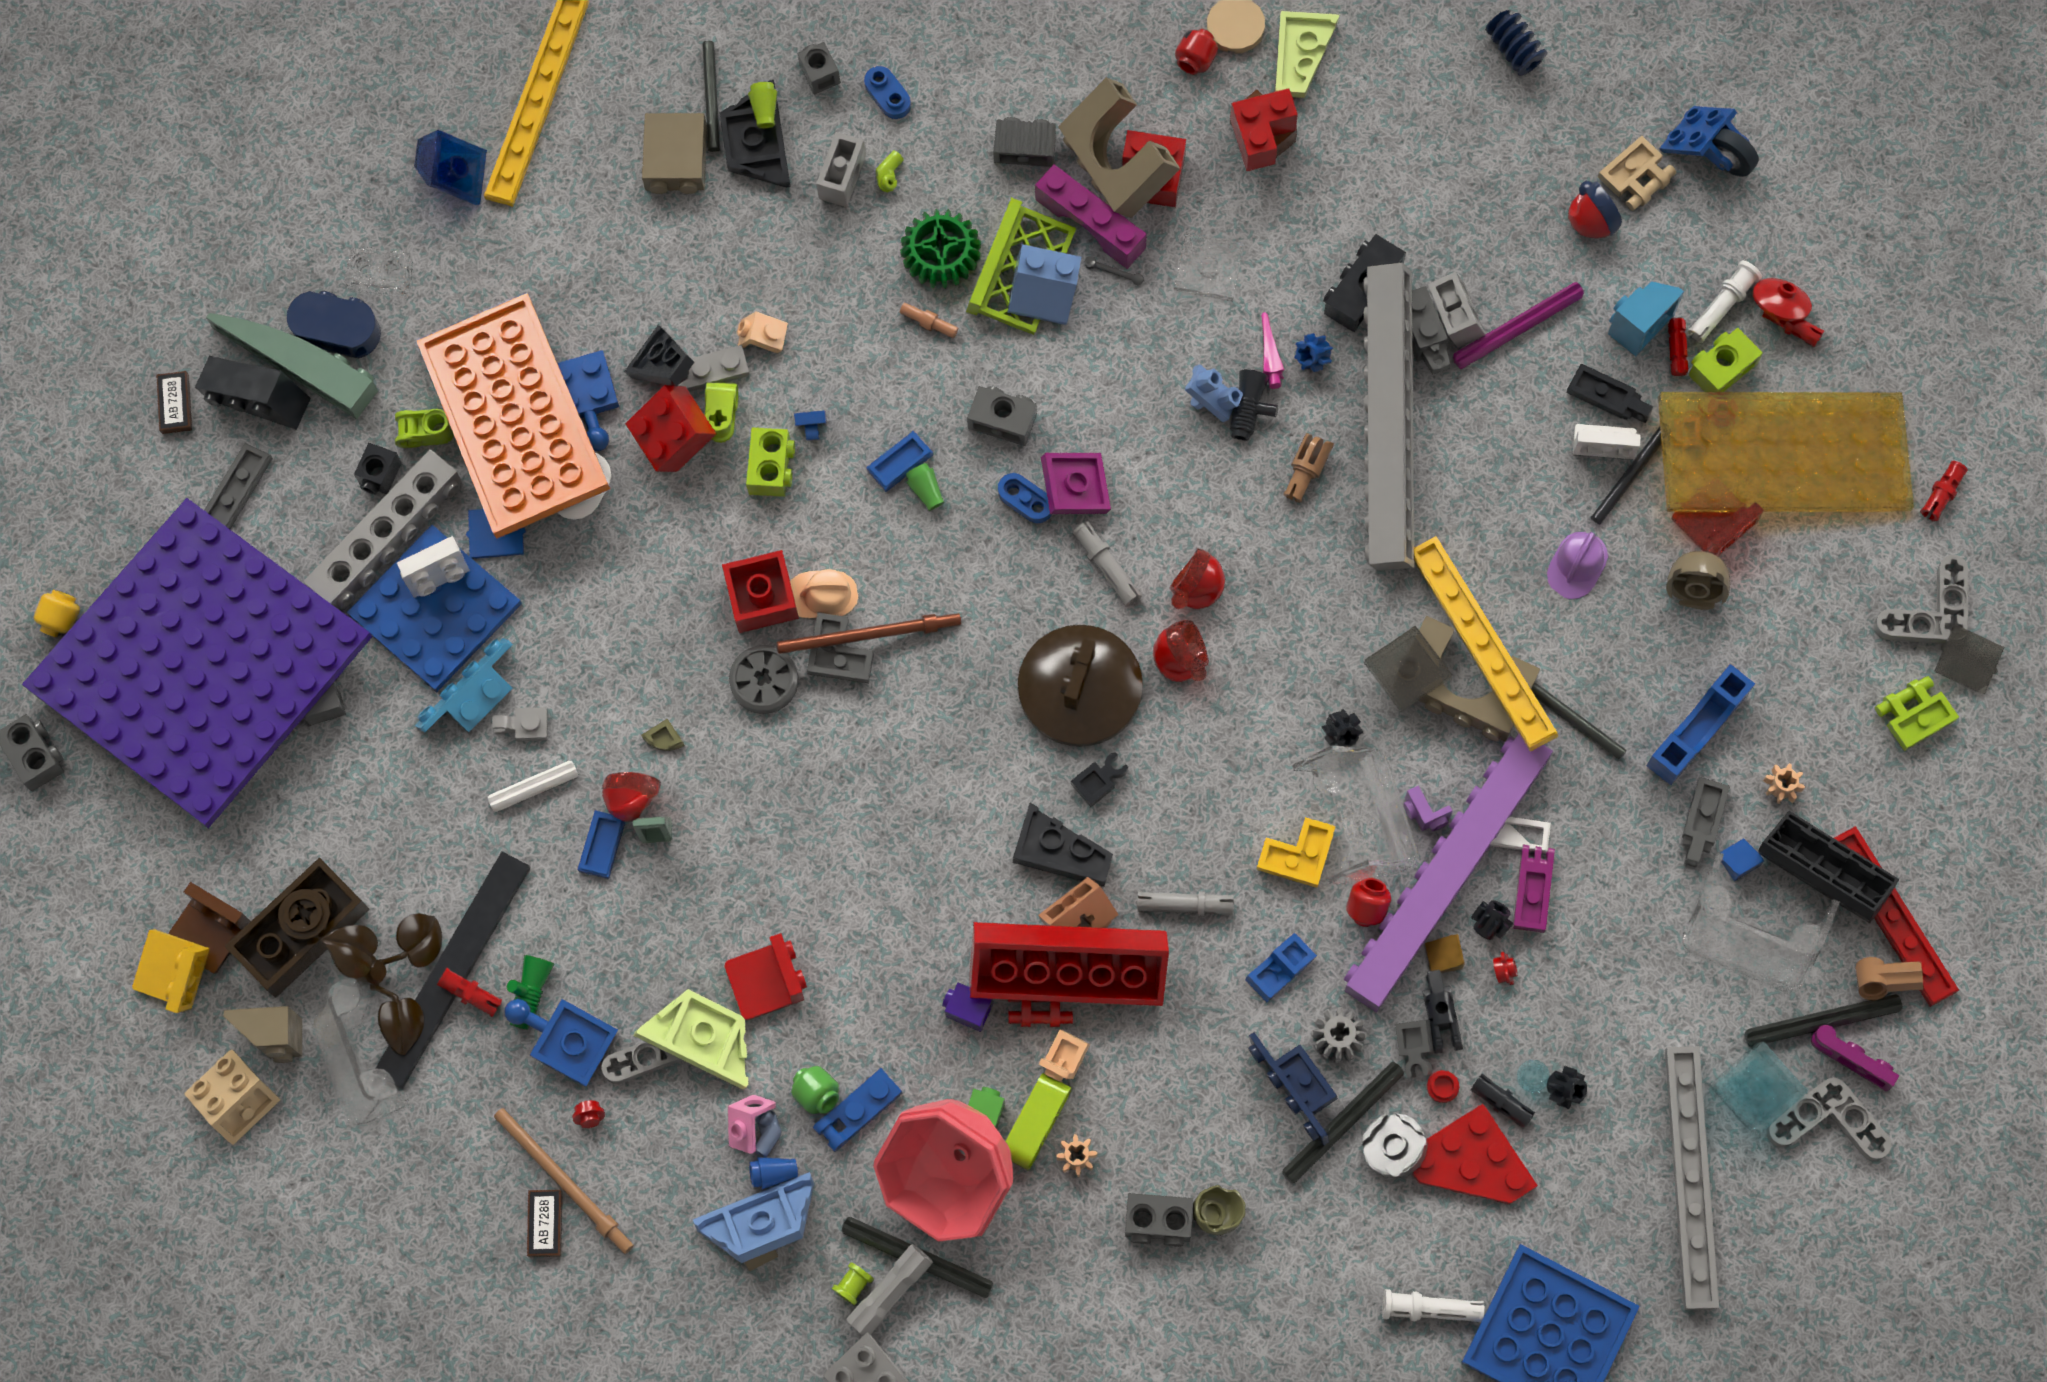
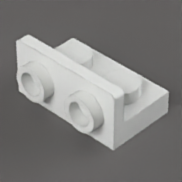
[1573,424,1640,459]

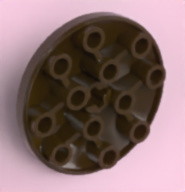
[1018,625,1143,747]

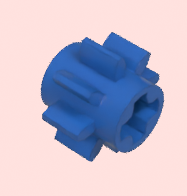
[1294,333,1333,372]

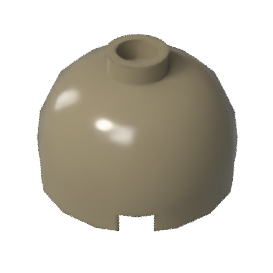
[1666,551,1731,610]

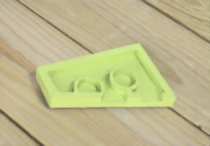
[1275,11,1340,98]

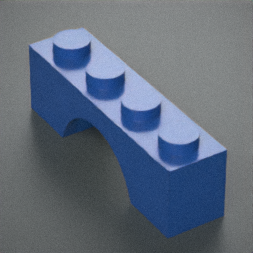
[1646,664,1755,786]

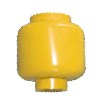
[33,589,80,637]

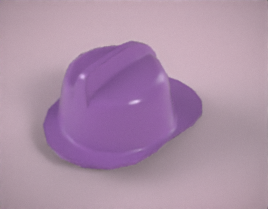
[1547,532,1608,599]

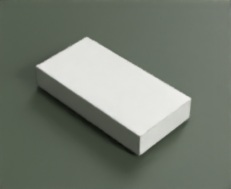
[1490,817,1551,854]

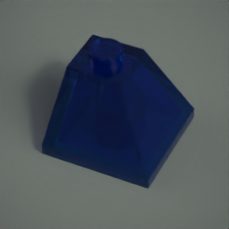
[414,130,487,205]

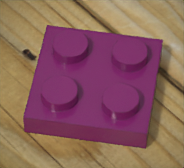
[1041,453,1111,514]

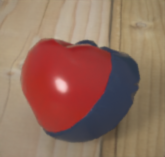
[1568,180,1622,239]

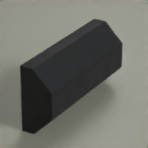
[1758,811,1900,923]

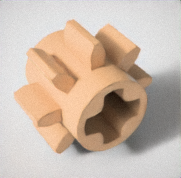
[1763,763,1805,804]
[1057,1134,1097,1177]

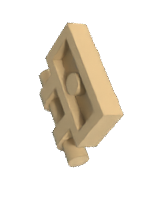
[1598,136,1677,211]

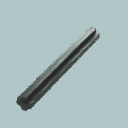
[1745,994,1903,1047]
[1282,1061,1404,1183]
[841,1217,993,1298]

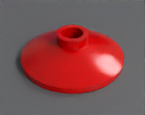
[1753,278,1812,322]

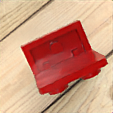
[724,933,807,1020]

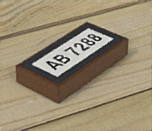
[156,371,192,434]
[527,1190,562,1257]

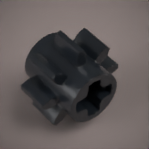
[1322,709,1363,750]
[1471,900,1513,940]
[1547,1066,1587,1109]

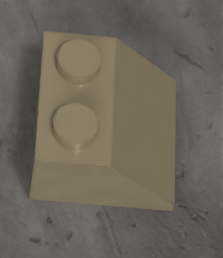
[223,1006,302,1063]

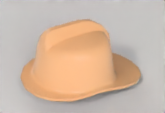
[790,569,858,618]

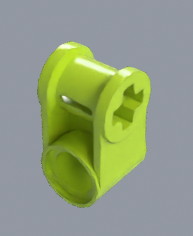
[705,382,739,443]
[395,409,454,448]

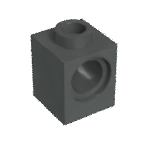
[797,42,841,95]

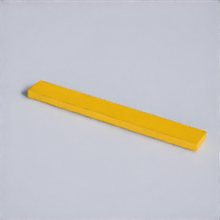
[484,0,589,207]
[1414,536,1558,752]

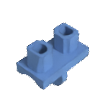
[1185,364,1243,422]

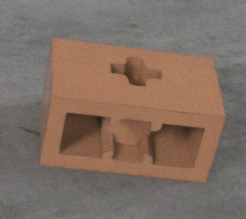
[1038,877,1119,928]

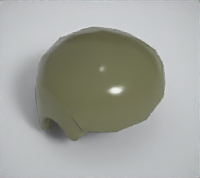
[1193,1185,1246,1236]

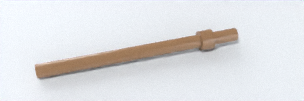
[494,1108,634,1254]

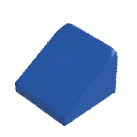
[1717,838,1764,882]

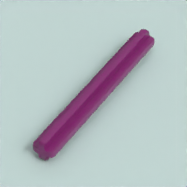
[1453,282,1584,369]

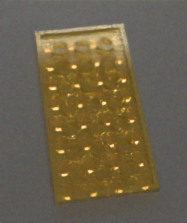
[1658,392,1914,512]

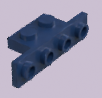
[1248,1032,1338,1146]

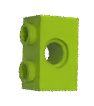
[1689,327,1763,400]

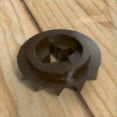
[278,889,331,941]

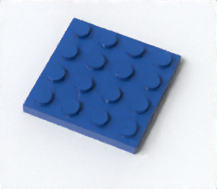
[346,525,522,693]
[1461,1244,1640,1382]

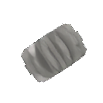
[1311,1007,1367,1063]

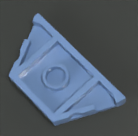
[693,1172,814,1263]

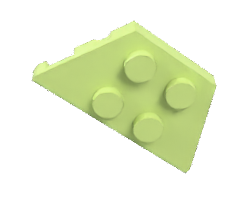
[633,989,748,1089]

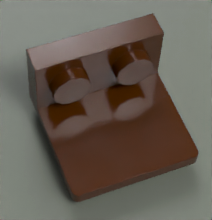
[168,882,251,974]

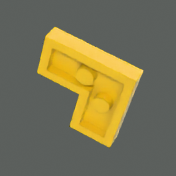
[1256,817,1336,888]

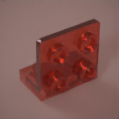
[1671,479,1764,557]

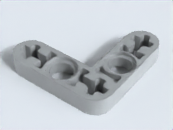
[1874,555,1968,644]
[1767,1078,1891,1161]

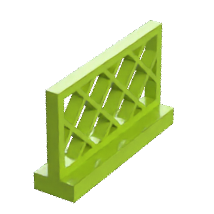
[966,197,1076,335]

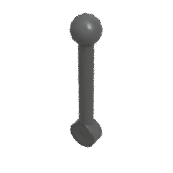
[1084,256,1144,285]

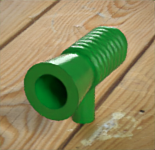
[507,955,555,1030]

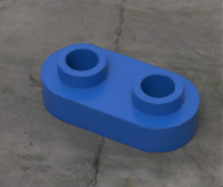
[864,66,911,119]
[998,473,1052,523]

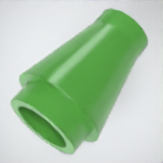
[906,463,945,511]

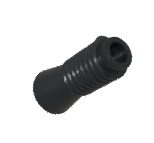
[1230,369,1278,441]

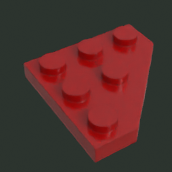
[1412,1104,1538,1205]

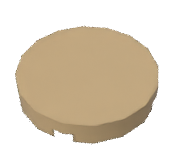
[1207,0,1265,53]

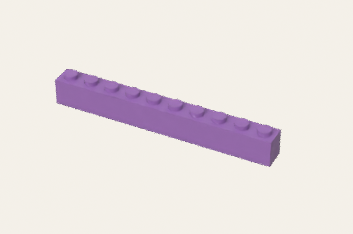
[1344,734,1553,1013]

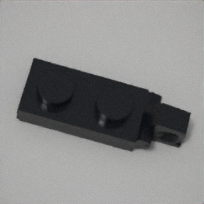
[1566,364,1653,423]

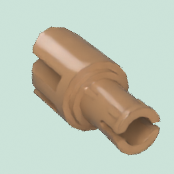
[1283,433,1334,503]

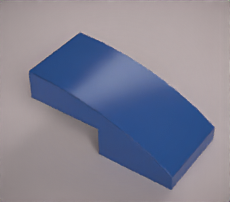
[1245,933,1317,1003]

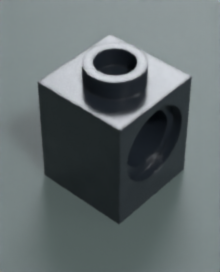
[354,442,402,495]

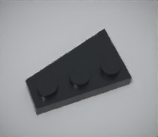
[624,324,695,386]
[1013,803,1113,887]

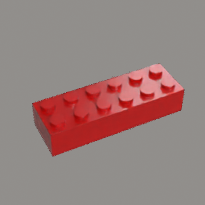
[969,922,1169,1006]

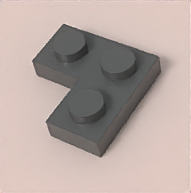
[807,612,874,684]

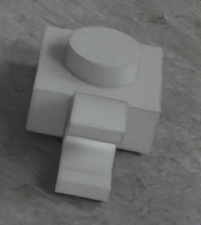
[492,707,548,742]

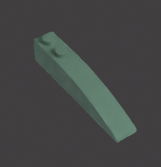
[206,313,378,419]

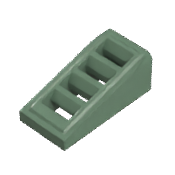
[633,816,672,843]

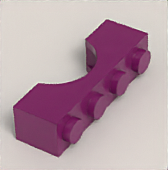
[1035,164,1147,269]

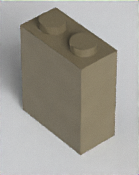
[642,113,707,194]

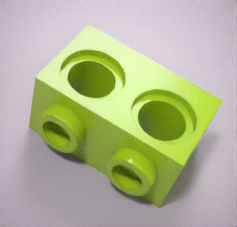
[746,427,795,497]

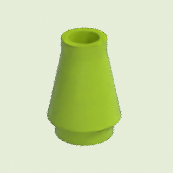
[748,82,777,128]

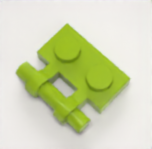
[1874,676,1959,751]

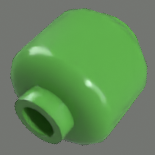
[791,1066,839,1114]

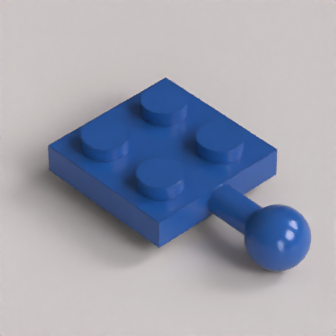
[558,350,619,451]
[504,999,618,1087]

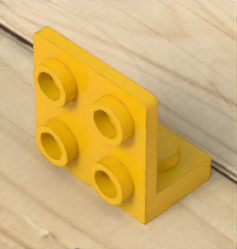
[132,929,210,1013]

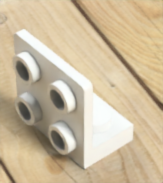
[397,536,470,598]

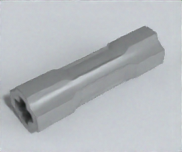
[846,1244,933,1336]

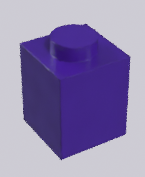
[942,982,994,1032]

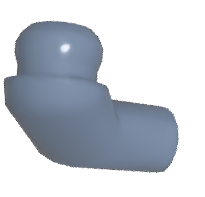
[755,1110,781,1158]

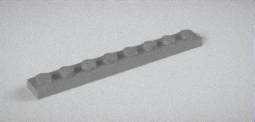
[1665,1046,1719,1310]

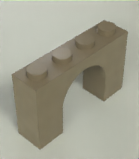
[1058,77,1180,218]
[1392,615,1540,742]

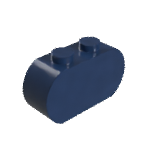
[287,291,381,359]

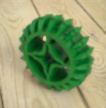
[900,208,981,289]

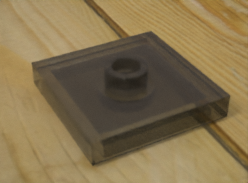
[1364,626,1453,712]

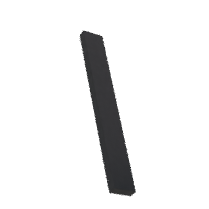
[373,851,531,1089]

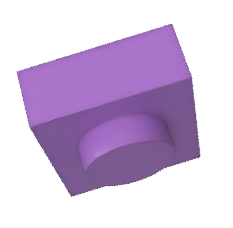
[1403,785,1453,831]

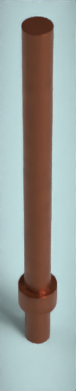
[776,613,961,654]

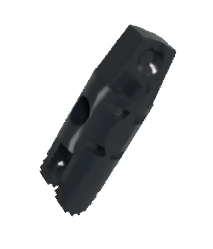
[1422,970,1463,1054]

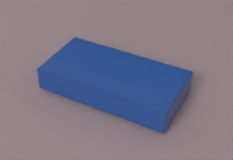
[866,430,933,492]
[577,810,625,879]

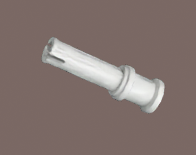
[1687,261,1762,343]
[1382,1289,1485,1323]

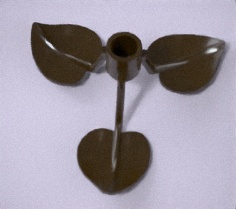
[321,913,442,1056]

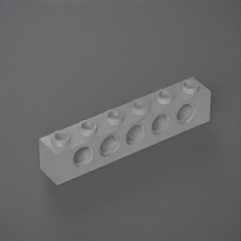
[303,449,462,610]

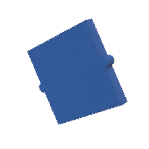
[466,509,526,559]

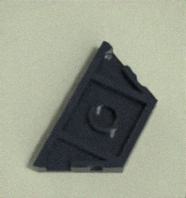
[719,80,791,188]

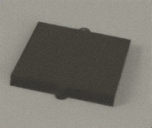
[1934,624,2005,694]

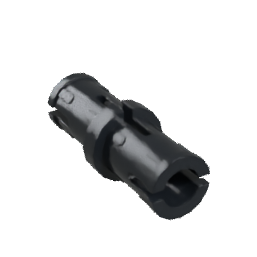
[1470,1074,1536,1129]

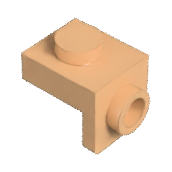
[737,311,788,353]
[1039,1030,1090,1082]

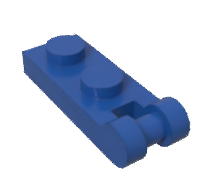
[813,1068,903,1152]

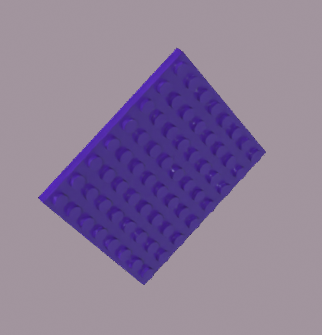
[22,498,373,829]

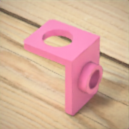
[728,1095,776,1154]

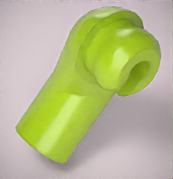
[875,150,904,193]

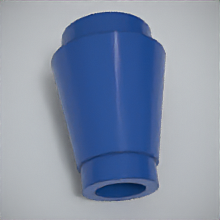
[749,1157,798,1190]

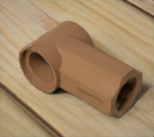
[1855,957,1923,1000]

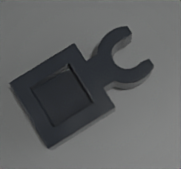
[1071,752,1128,807]

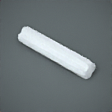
[488,761,578,812]

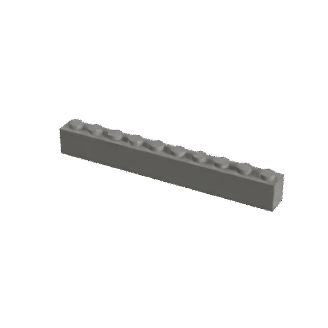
[1364,263,1414,571]

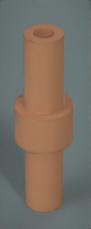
[900,302,959,338]

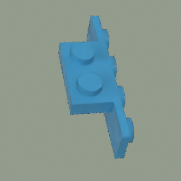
[415,638,513,733]

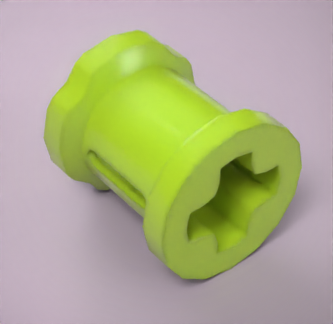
[831,1262,874,1306]

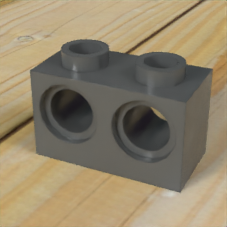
[0,714,65,792]
[1125,1193,1193,1247]

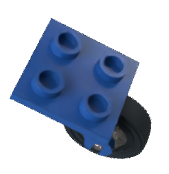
[1659,106,1759,177]

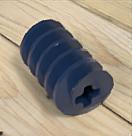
[1485,10,1548,76]

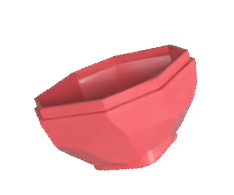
[873,1099,1013,1242]

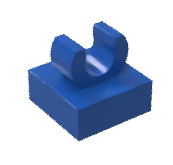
[794,410,827,440]

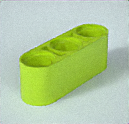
[1005,1073,1072,1170]

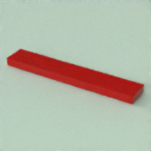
[1834,826,1959,1007]

